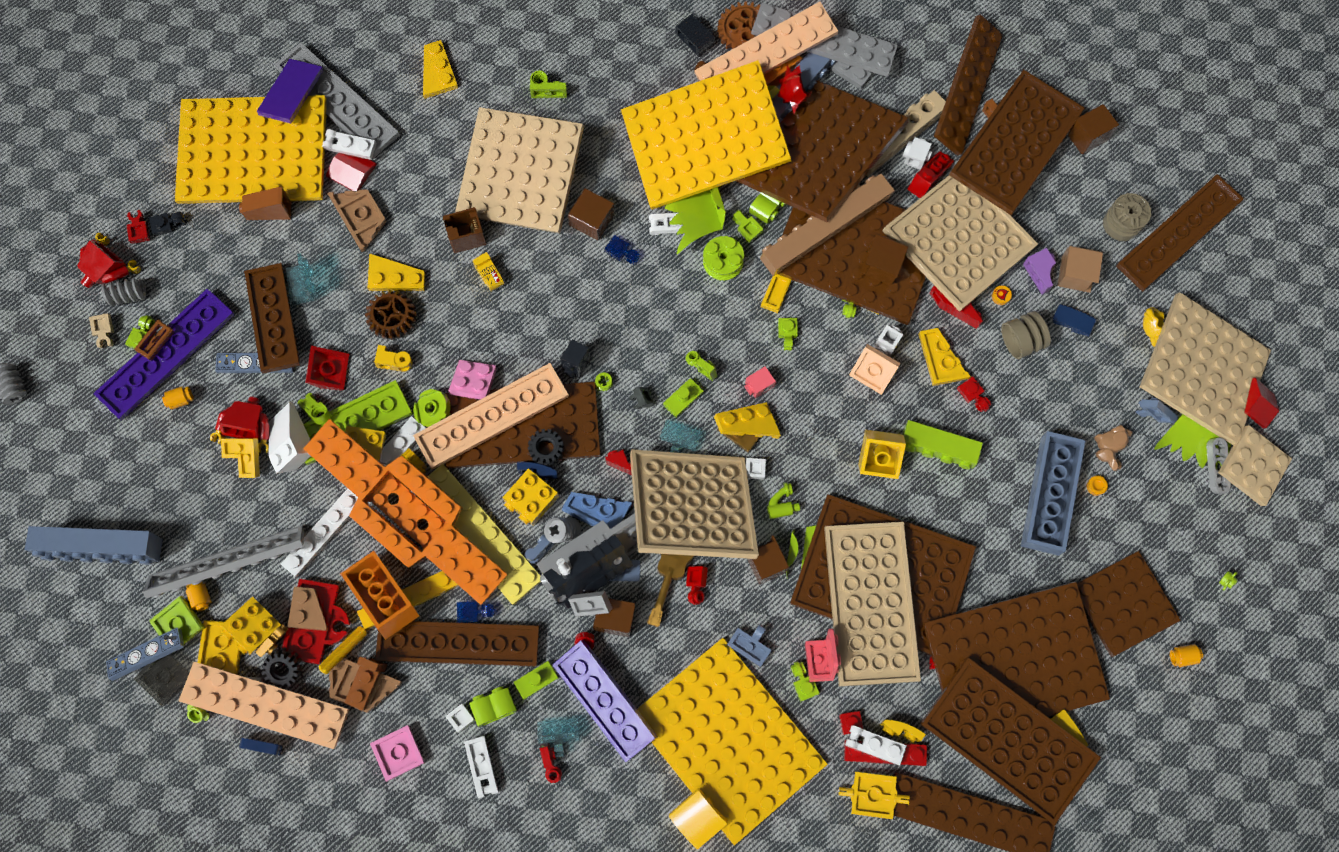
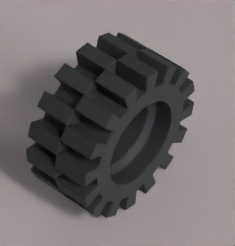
[528,429,564,466]
[262,648,303,688]

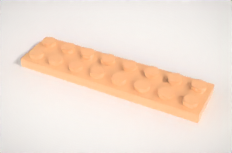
[694,2,838,81]
[413,363,569,470]
[179,662,349,749]

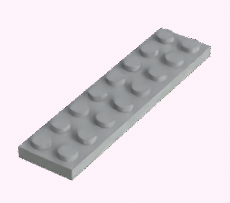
[751,3,897,77]
[274,42,400,159]
[143,525,305,598]

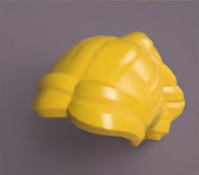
[1143,307,1164,347]

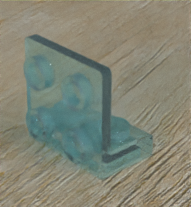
[286,253,317,305]

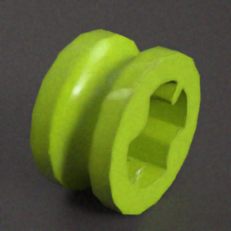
[595,372,612,391]

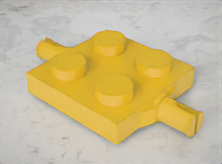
[839,772,910,819]

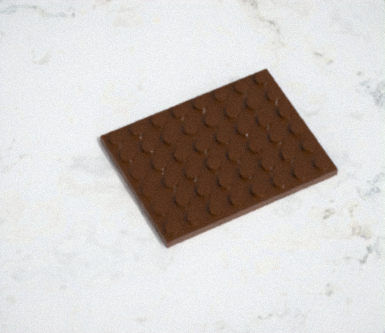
[736,80,909,222]
[768,202,926,325]
[790,494,976,656]
[923,582,1110,717]

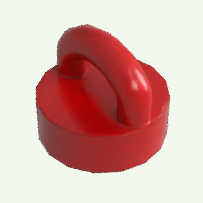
[574,632,594,650]

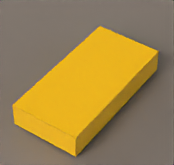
[761,274,791,313]

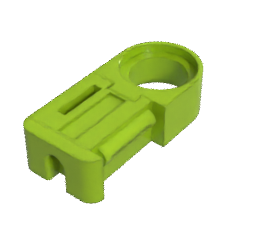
[297,393,331,424]

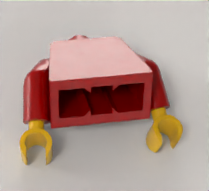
[77,233,141,288]
[210,396,269,453]

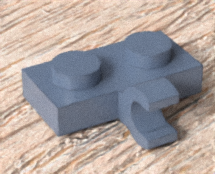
[1136,398,1178,423]
[727,625,771,667]

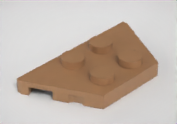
[327,190,386,252]
[329,653,402,713]

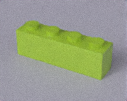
[902,420,983,469]

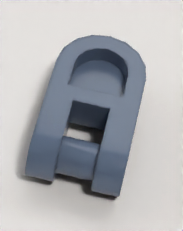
[525,534,555,565]

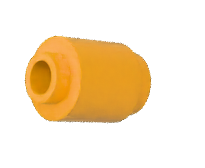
[162,386,194,410]
[186,582,212,612]
[1170,644,1203,667]

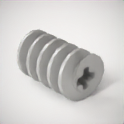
[101,278,147,306]
[0,363,27,406]
[544,517,581,543]

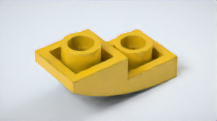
[880,720,926,742]

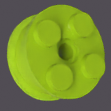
[703,236,744,281]

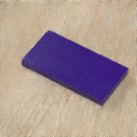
[257,59,323,124]

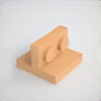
[849,344,901,395]

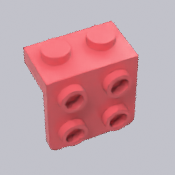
[805,629,841,682]

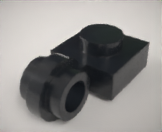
[149,212,187,236]

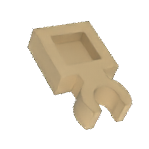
[89,313,114,349]

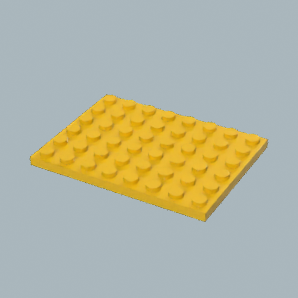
[621,60,791,210]
[175,95,327,204]
[637,638,828,846]

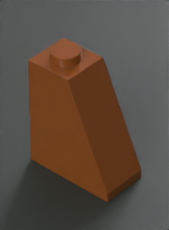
[239,187,292,220]

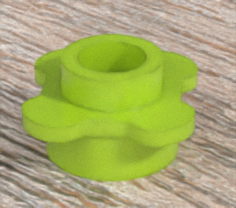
[1219,571,1238,591]
[187,705,210,723]

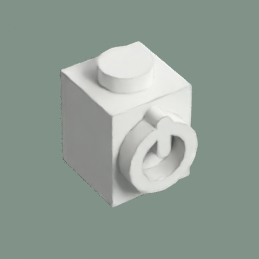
[903,137,932,170]
[874,325,903,357]

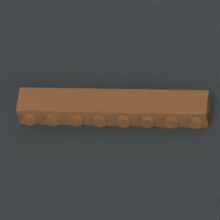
[760,174,895,276]

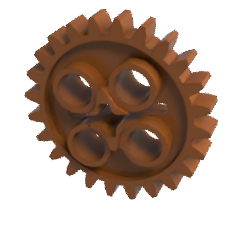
[717,1,760,49]

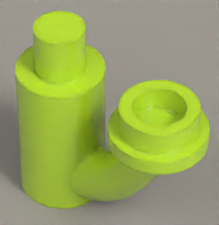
[767,482,800,519]

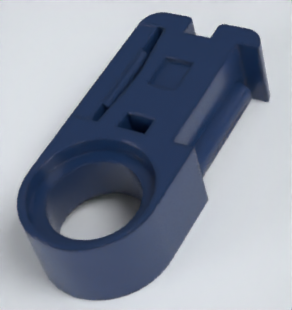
[239,737,283,756]

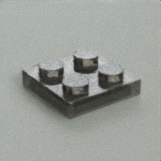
[134,654,190,706]

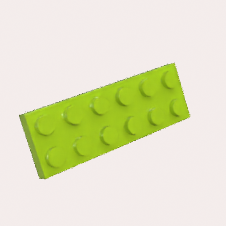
[303,380,413,466]

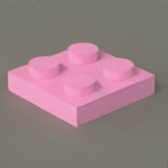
[449,360,497,400]
[370,725,425,782]

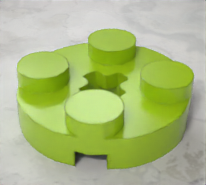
[413,389,451,427]

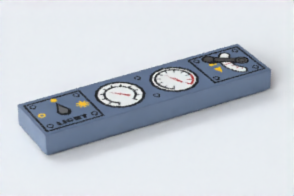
[215,353,294,373]
[106,627,184,681]

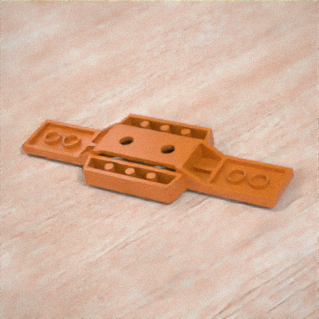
[303,419,508,605]

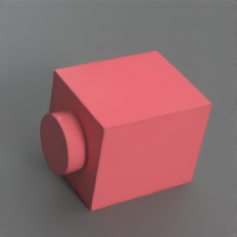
[745,366,776,399]

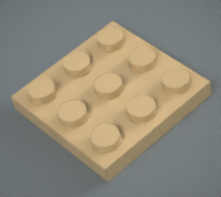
[1218,425,1292,506]

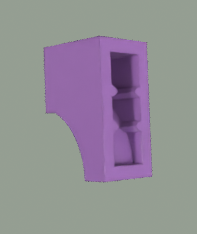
[1023,248,1056,295]

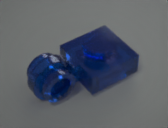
[604,235,640,264]
[457,601,496,622]

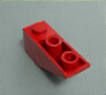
[907,151,954,198]
[930,285,983,329]

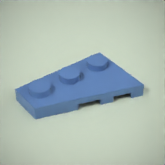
[562,492,632,529]

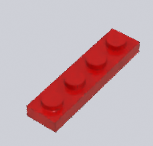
[844,740,927,766]

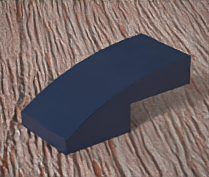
[1052,304,1096,337]
[517,462,558,480]

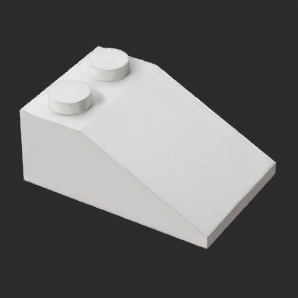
[269,402,310,473]

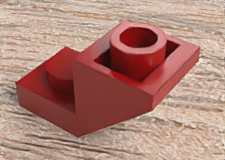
[605,450,632,475]

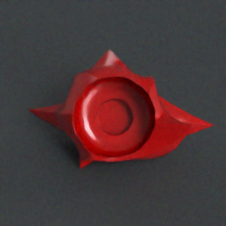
[778,64,812,114]

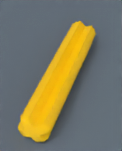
[319,626,367,675]

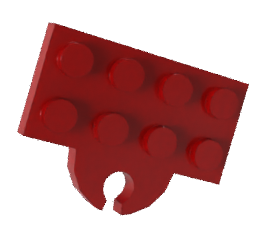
[282,579,350,665]

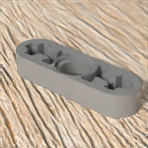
[1206,438,1231,494]

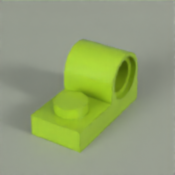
[530,70,567,98]

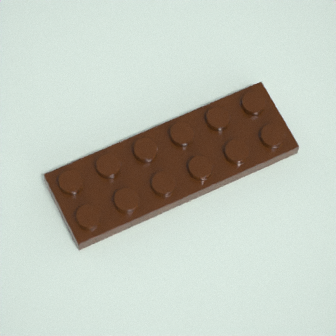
[244,263,300,374]

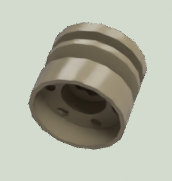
[1103,193,1151,241]
[1001,311,1051,359]

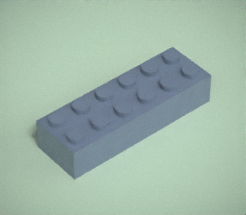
[1021,431,1085,556]
[25,526,163,565]

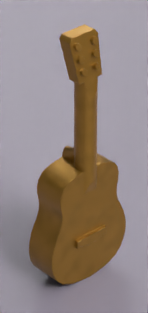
[647,554,694,627]

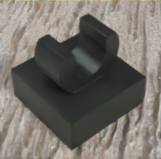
[630,387,655,409]

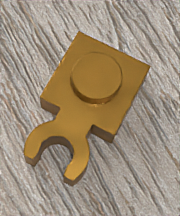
[255,624,288,657]

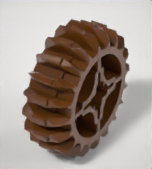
[365,289,417,340]

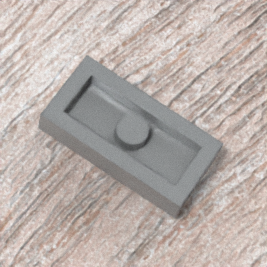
[832,61,872,89]
[568,591,613,616]

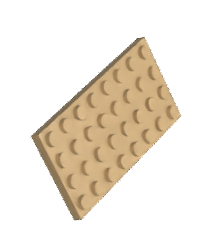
[824,522,921,687]

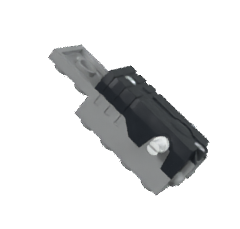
[536,513,638,609]

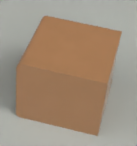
[1057,246,1103,293]

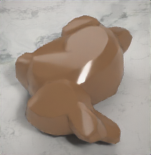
[1094,425,1132,471]

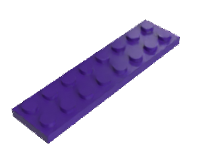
[93,289,234,421]

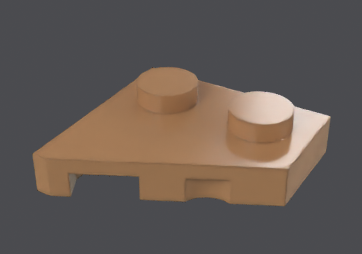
[288,587,328,631]

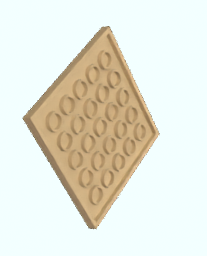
[455,107,584,234]
[882,176,1038,312]
[1140,292,1271,445]
[630,449,759,559]

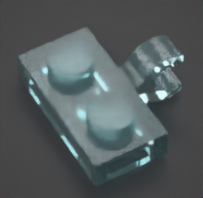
[659,420,702,453]
[537,718,579,757]

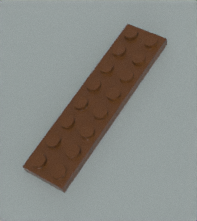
[934,14,1003,155]
[1116,174,1244,292]
[375,621,539,667]
[894,773,1056,852]

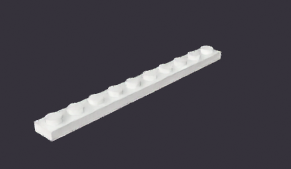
[281,416,426,578]

